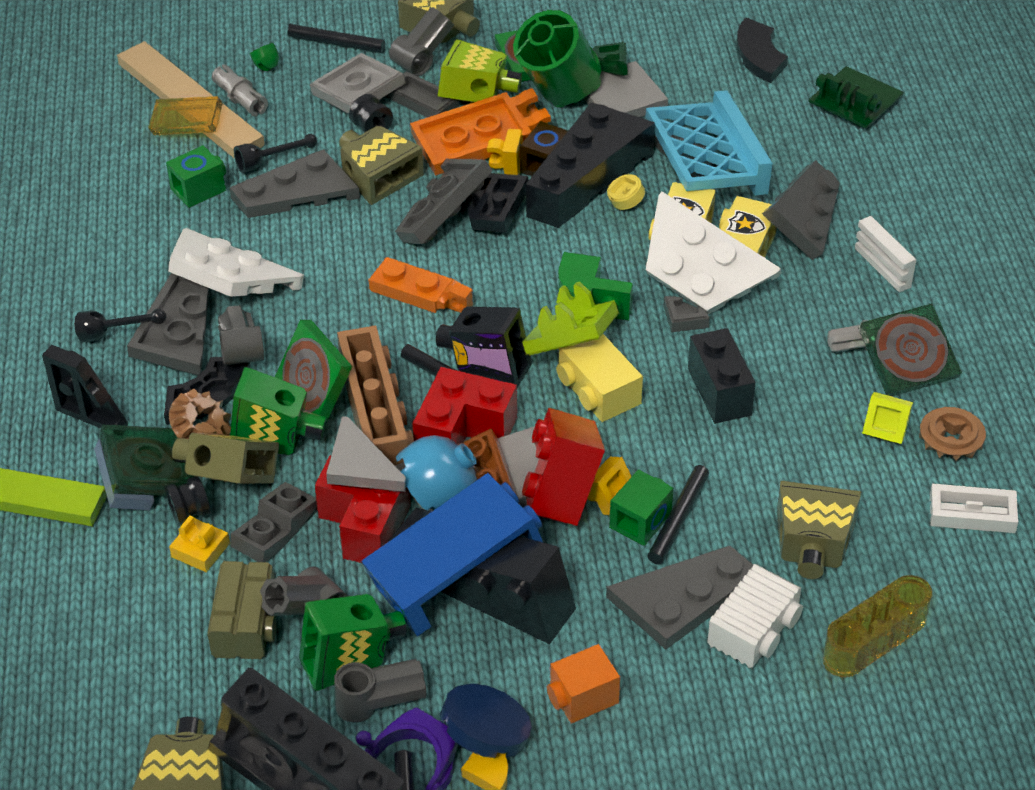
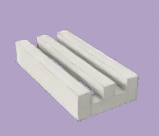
[855,216,916,292]
[930,484,1018,533]

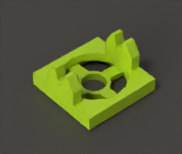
[522,282,619,355]

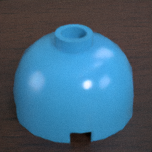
[396,435,477,510]

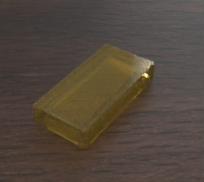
[148,96,223,135]

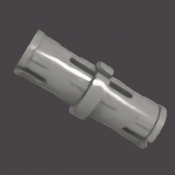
[212,64,268,117]

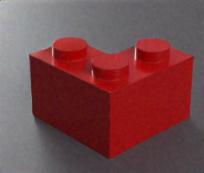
[412,367,517,445]
[522,407,605,526]
[315,455,411,563]

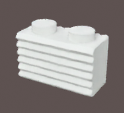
[708,564,803,668]

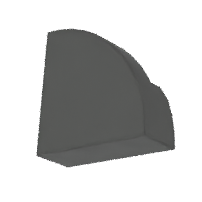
[663,296,710,332]

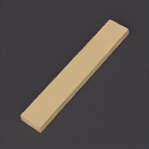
[117,41,265,159]

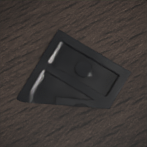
[466,173,529,233]
[42,345,128,436]

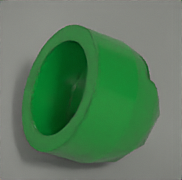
[250,43,279,71]

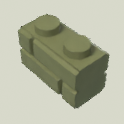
[207,561,276,659]

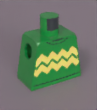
[230,367,327,455]
[299,594,407,691]

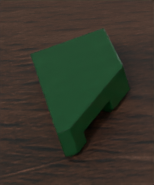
[593,42,628,75]

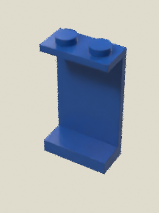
[361,473,544,637]

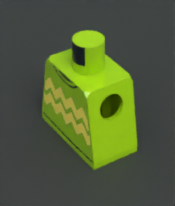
[438,39,522,102]

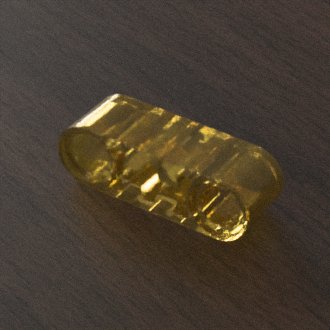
[823,575,932,677]

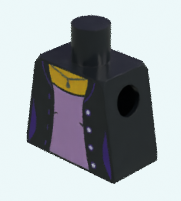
[435,306,532,388]

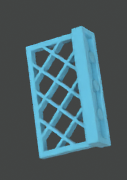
[645,90,773,195]

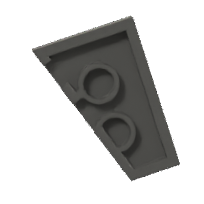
[229,149,360,218]
[395,159,493,244]
[762,160,840,260]
[127,273,210,375]
[606,545,753,650]

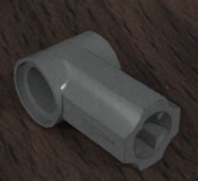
[389,7,454,77]
[218,305,264,366]
[260,566,347,616]
[334,659,426,723]

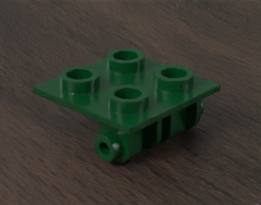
[808,66,904,129]

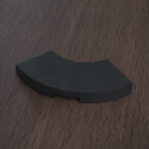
[736,17,788,83]
[164,357,251,425]

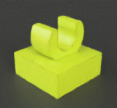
[862,392,913,444]

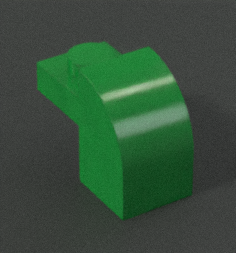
[558,252,633,321]

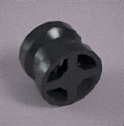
[349,94,393,133]
[164,476,211,526]

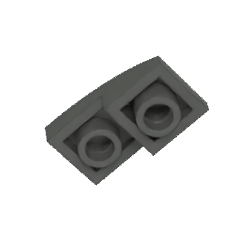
[230,482,317,562]

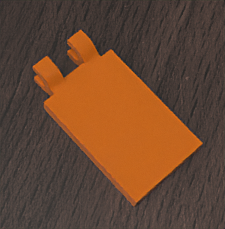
[410,88,551,176]

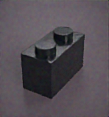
[688,328,756,424]

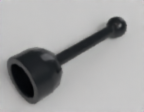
[234,134,317,174]
[74,309,167,342]

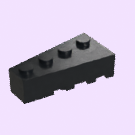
[526,102,655,228]
[388,507,576,644]

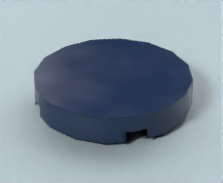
[440,683,532,758]

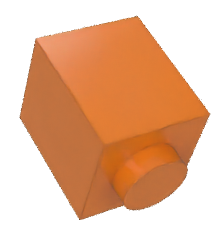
[546,644,620,724]

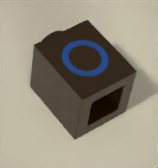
[520,121,569,176]

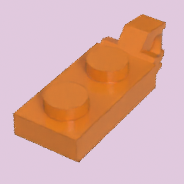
[368,257,473,313]

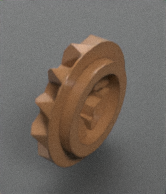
[169,389,231,439]
[919,407,986,461]

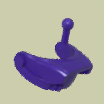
[356,707,458,790]

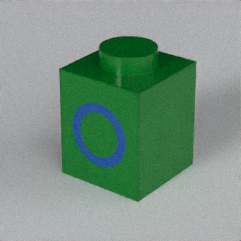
[166,145,226,208]
[609,469,674,546]

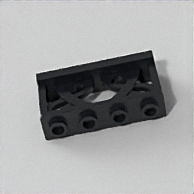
[208,668,404,790]

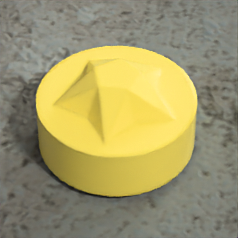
[607,174,645,210]

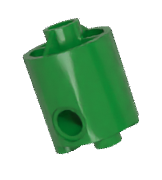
[513,10,601,108]

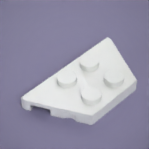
[646,192,781,315]
[168,228,304,297]

